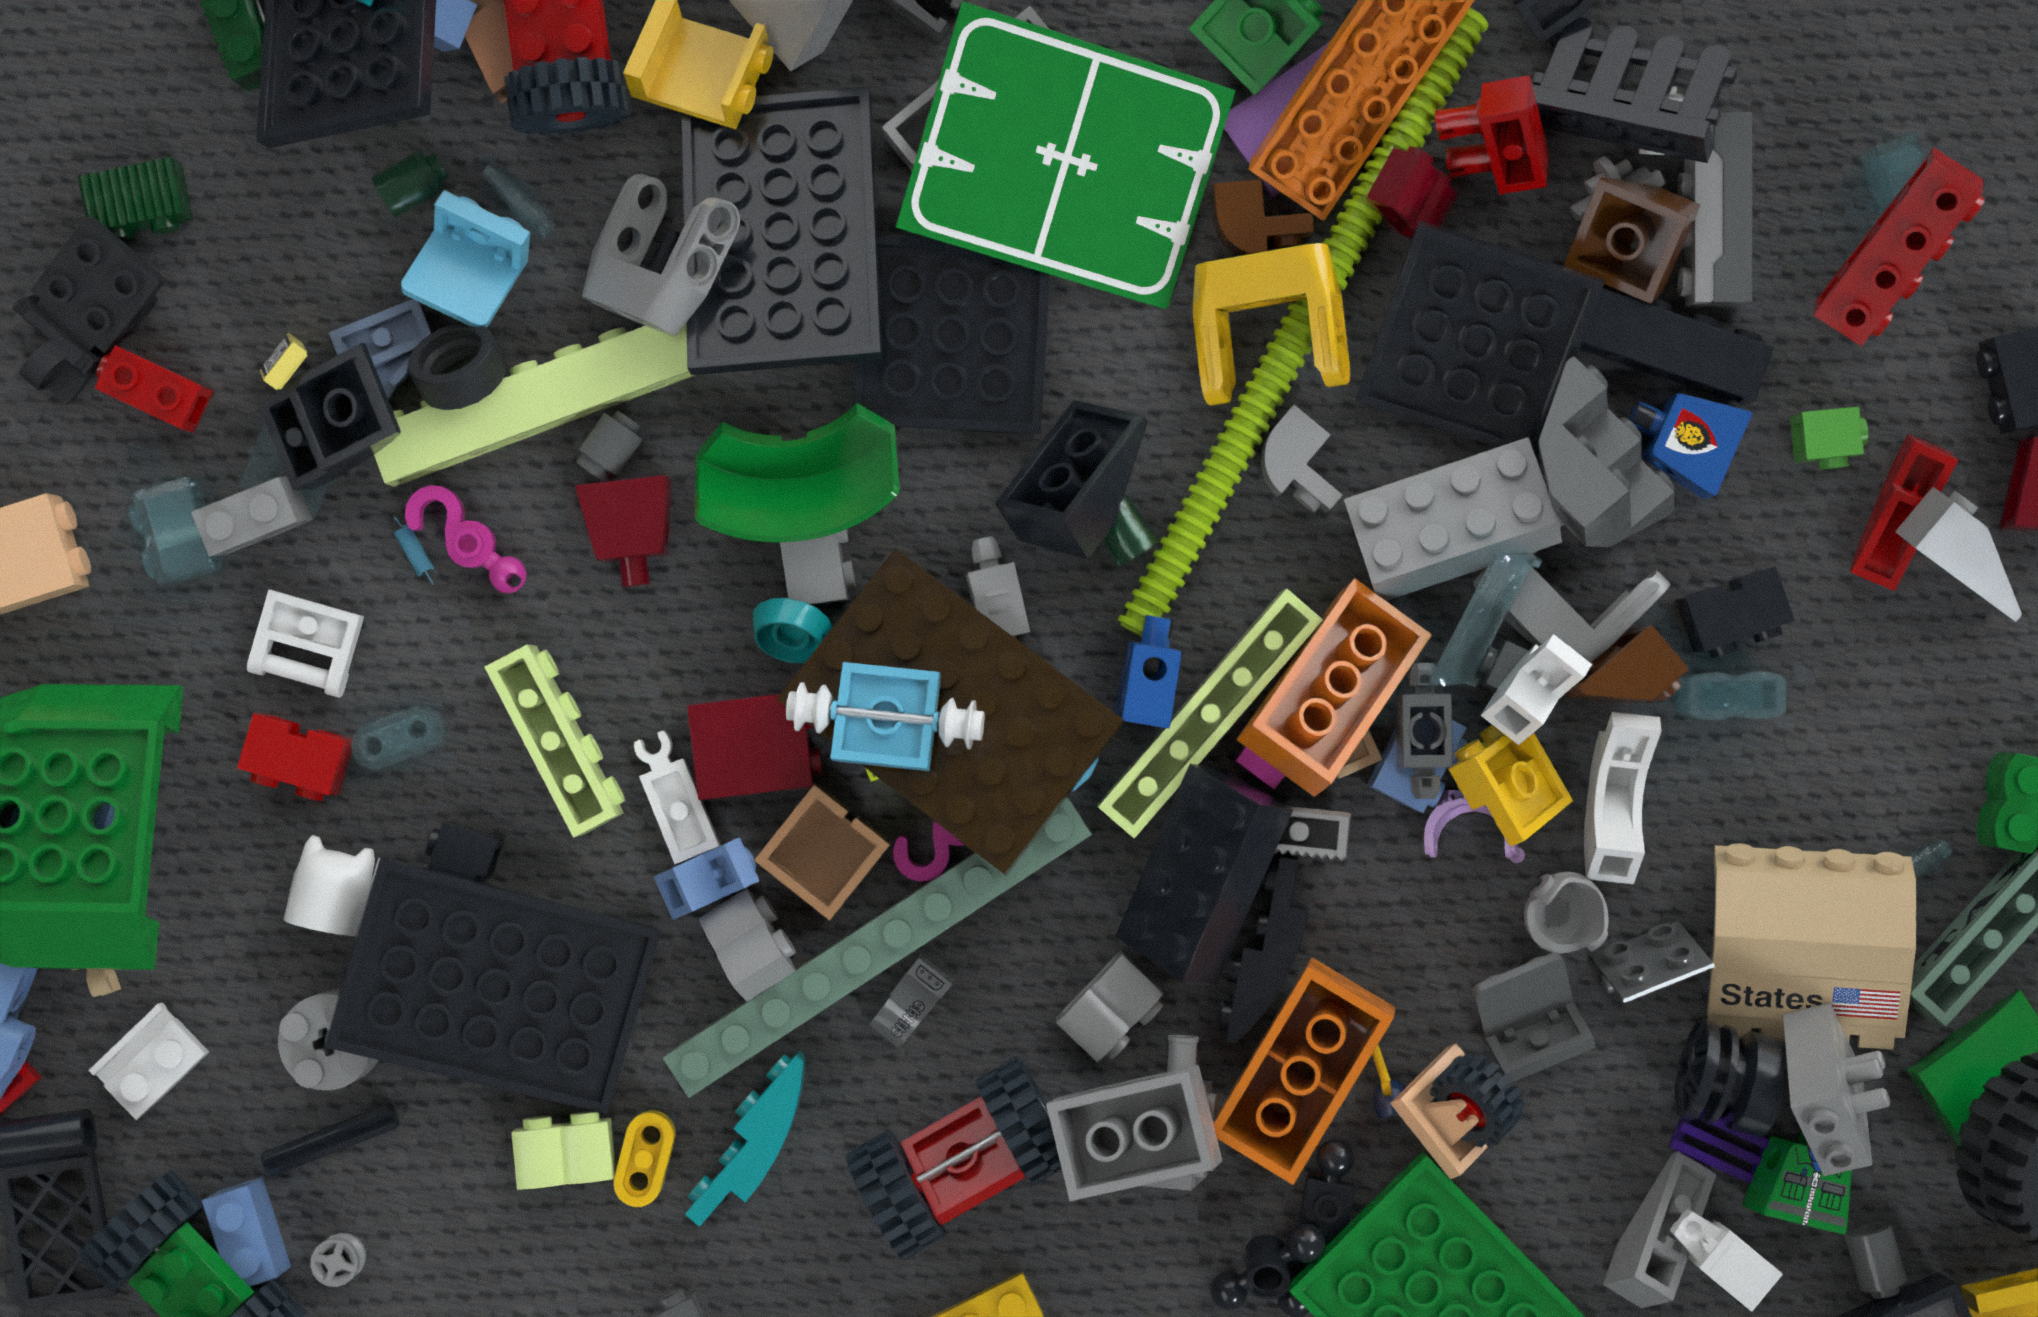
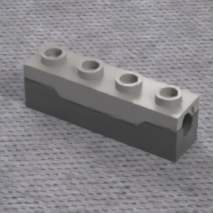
[1677,112,1752,309]

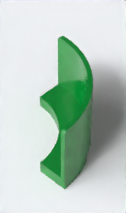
[695,402,900,542]

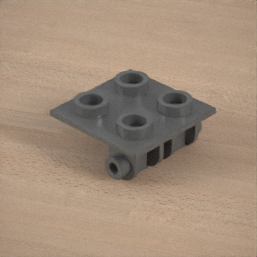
[1591,921,1715,1003]

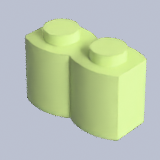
[511,1111,616,1190]

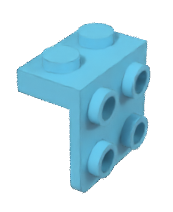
[401,190,530,328]

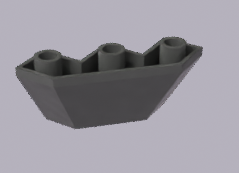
[1538,356,1675,547]

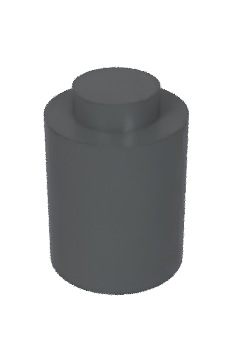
[1844,1221,1907,1298]

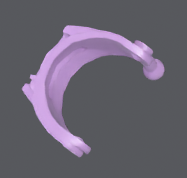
[1424,790,1525,863]

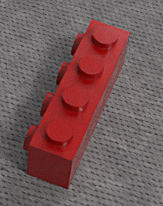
[1813,147,1985,346]

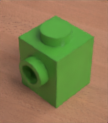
[1790,407,1868,470]

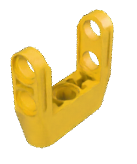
[1192,243,1350,406]

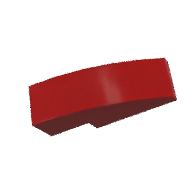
[1850,434,1958,591]

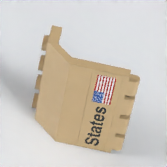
[1707,843,1916,1050]

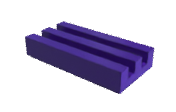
[1668,1117,1770,1184]

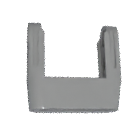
[582,174,740,337]
[1473,513,1670,663]

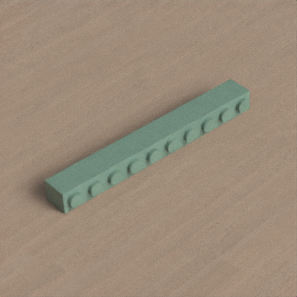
[663,797,1092,1098]

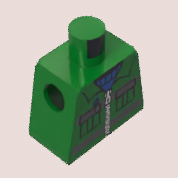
[1742,1128,1852,1235]

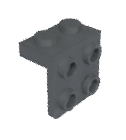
[1472,953,1596,1084]

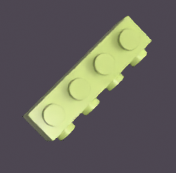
[485,645,625,838]

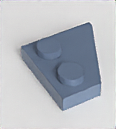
[329,299,433,399]

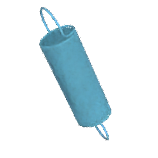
[394,516,434,585]

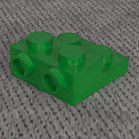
[1188,0,1326,96]

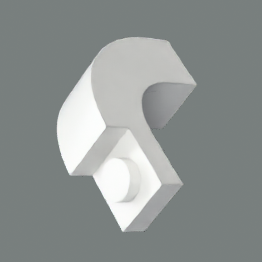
[1584,712,1661,884]

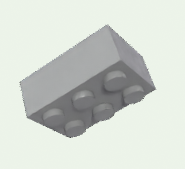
[1046,1065,1222,1201]

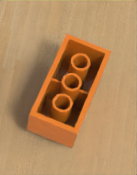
[1213,957,1396,1185]

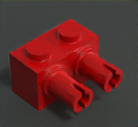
[1435,75,1549,195]

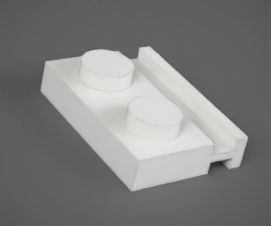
[89,1003,209,1120]

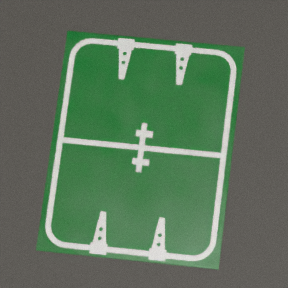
[896,1,1236,309]

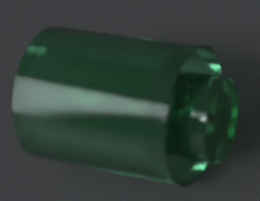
[371,149,449,218]
[1102,495,1159,568]

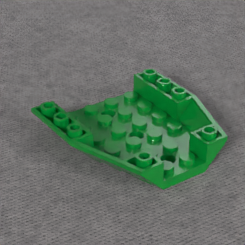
[0,684,184,970]

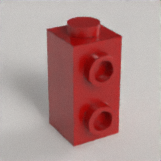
[94,345,214,433]

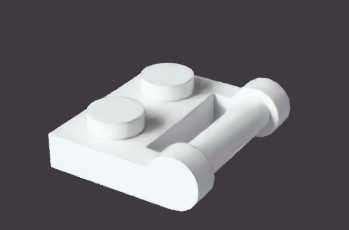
[247,590,364,698]

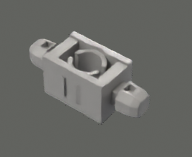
[965,536,1030,638]

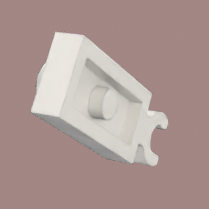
[634,730,721,864]

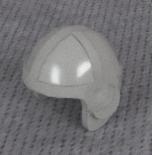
[1524,871,1609,954]

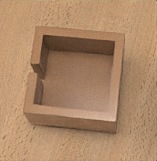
[754,784,892,921]

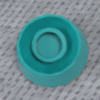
[752,598,833,663]

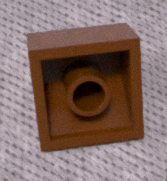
[1563,177,1701,304]
[1562,625,1689,704]

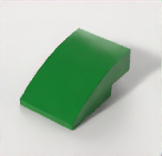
[1906,989,2038,1147]

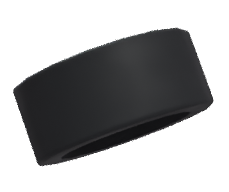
[408,323,506,410]

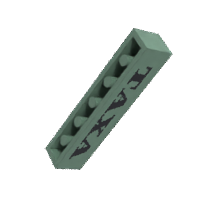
[1909,846,2038,1026]

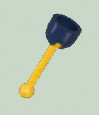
[1372,1044,1406,1119]

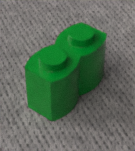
[1976,752,2038,854]

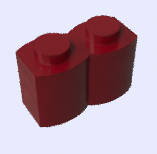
[1366,146,1457,240]

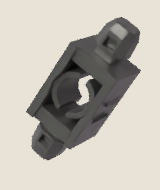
[1396,663,1453,799]

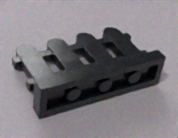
[1532,17,1737,163]

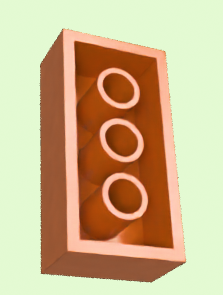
[1237,578,1432,797]

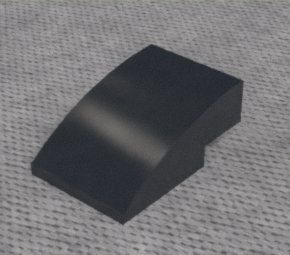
[258,343,401,491]

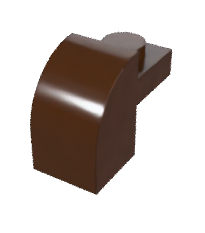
[1211,179,1314,256]

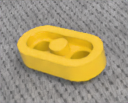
[614,1110,676,1207]

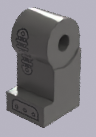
[868,953,954,1048]

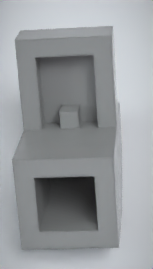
[1261,405,1342,513]

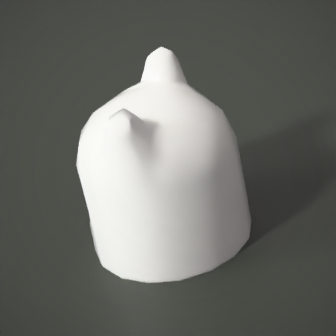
[284,835,375,936]

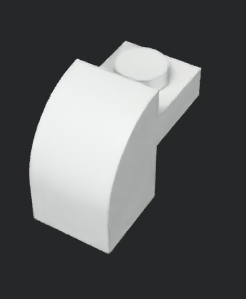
[1481,634,1592,745]

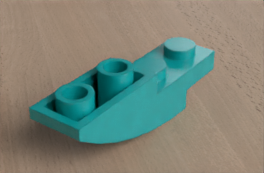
[685,1050,806,1227]

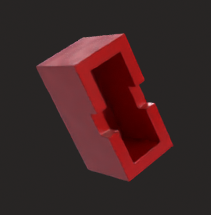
[237,713,355,801]

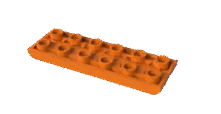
[1248,0,1475,221]

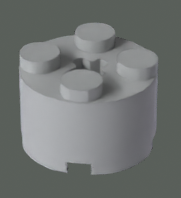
[278,988,378,1090]

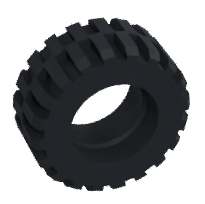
[1955,1052,2038,1247]

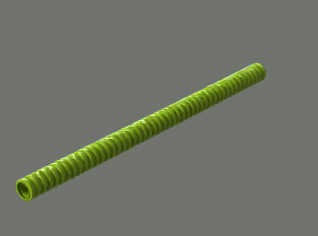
[1117,8,1489,637]

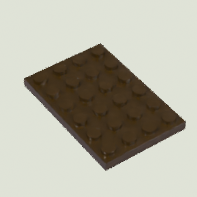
[777,548,1124,876]

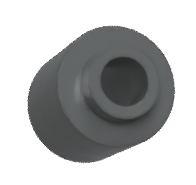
[576,410,643,482]

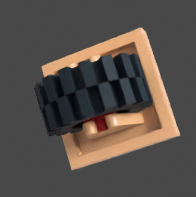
[1390,1043,1525,1179]

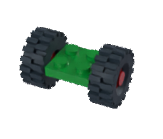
[77,1170,308,1317]

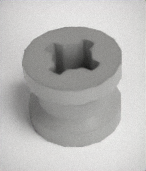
[310,1233,366,1287]

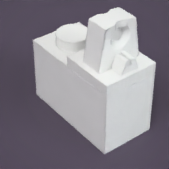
[1669,1208,1783,1312]

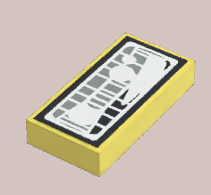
[260,333,307,390]

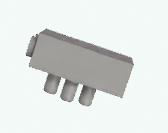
[730,0,853,71]
[1783,1003,1890,1176]

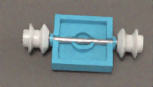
[786,662,985,771]

